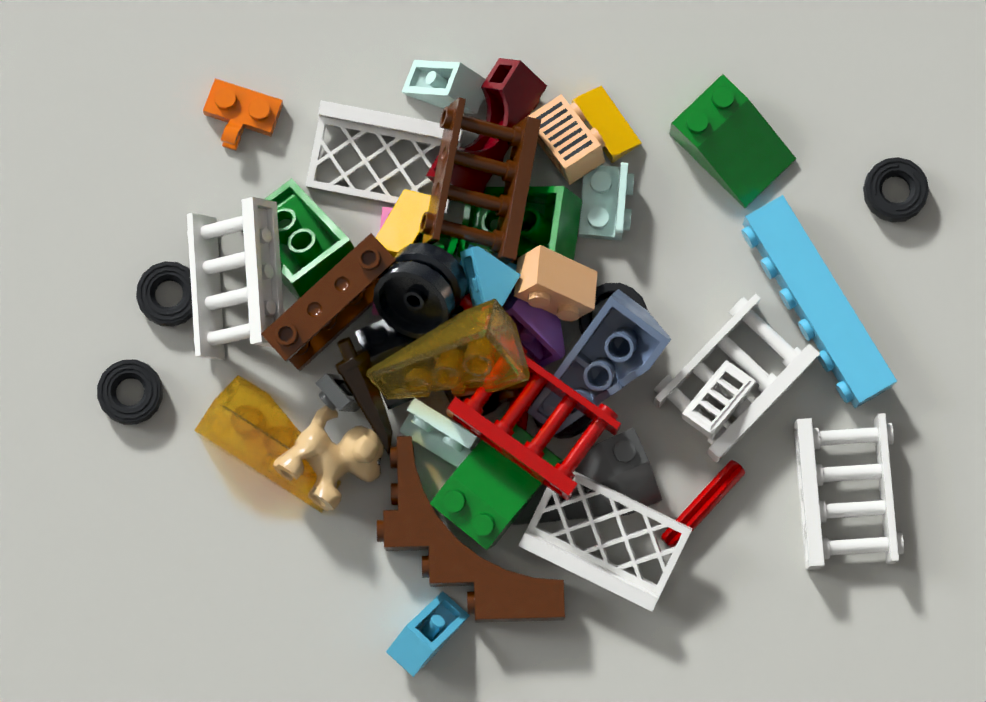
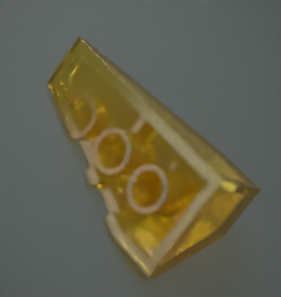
[366,299,530,400]

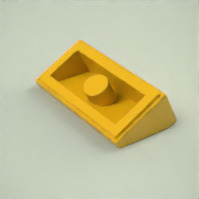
[572,86,642,163]
[376,189,431,257]

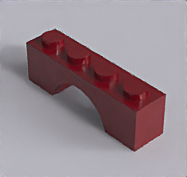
[425,58,547,193]

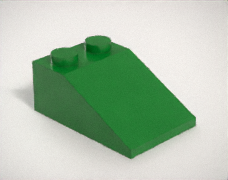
[669,74,796,208]
[242,178,354,299]
[457,186,582,265]
[429,414,562,550]

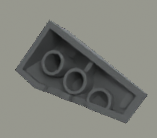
[512,428,662,525]

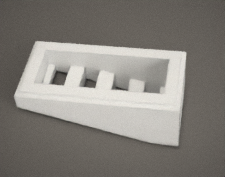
[682,360,756,440]

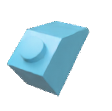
[386,591,470,677]

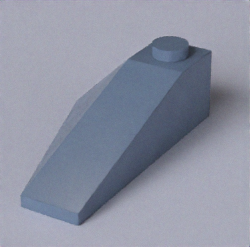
[527,289,671,434]

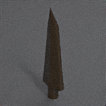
[335,337,393,456]

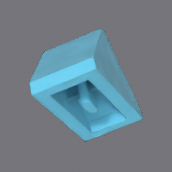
[460,246,521,324]

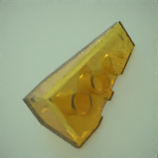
[194,375,342,513]

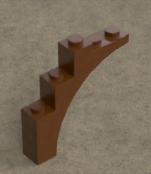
[377,436,565,623]

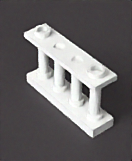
[187,197,284,360]
[653,293,820,463]
[793,413,904,570]

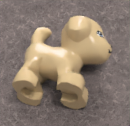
[273,405,384,511]

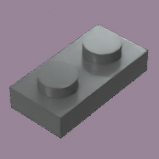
[316,373,360,412]

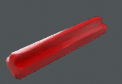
[661,460,745,548]

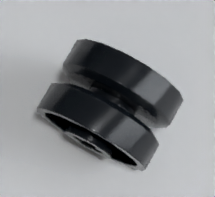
[373,243,468,339]

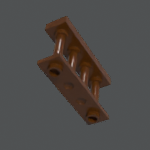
[420,97,541,265]
[261,233,397,371]

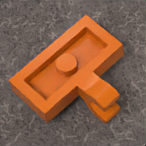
[203,78,283,151]

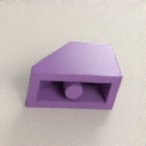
[493,287,565,367]

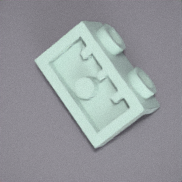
[578,162,634,241]
[400,397,480,468]

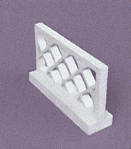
[306,100,464,214]
[518,471,693,612]

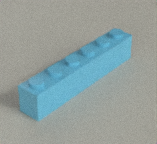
[741,195,897,408]

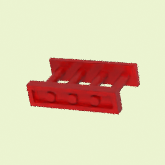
[447,337,621,501]

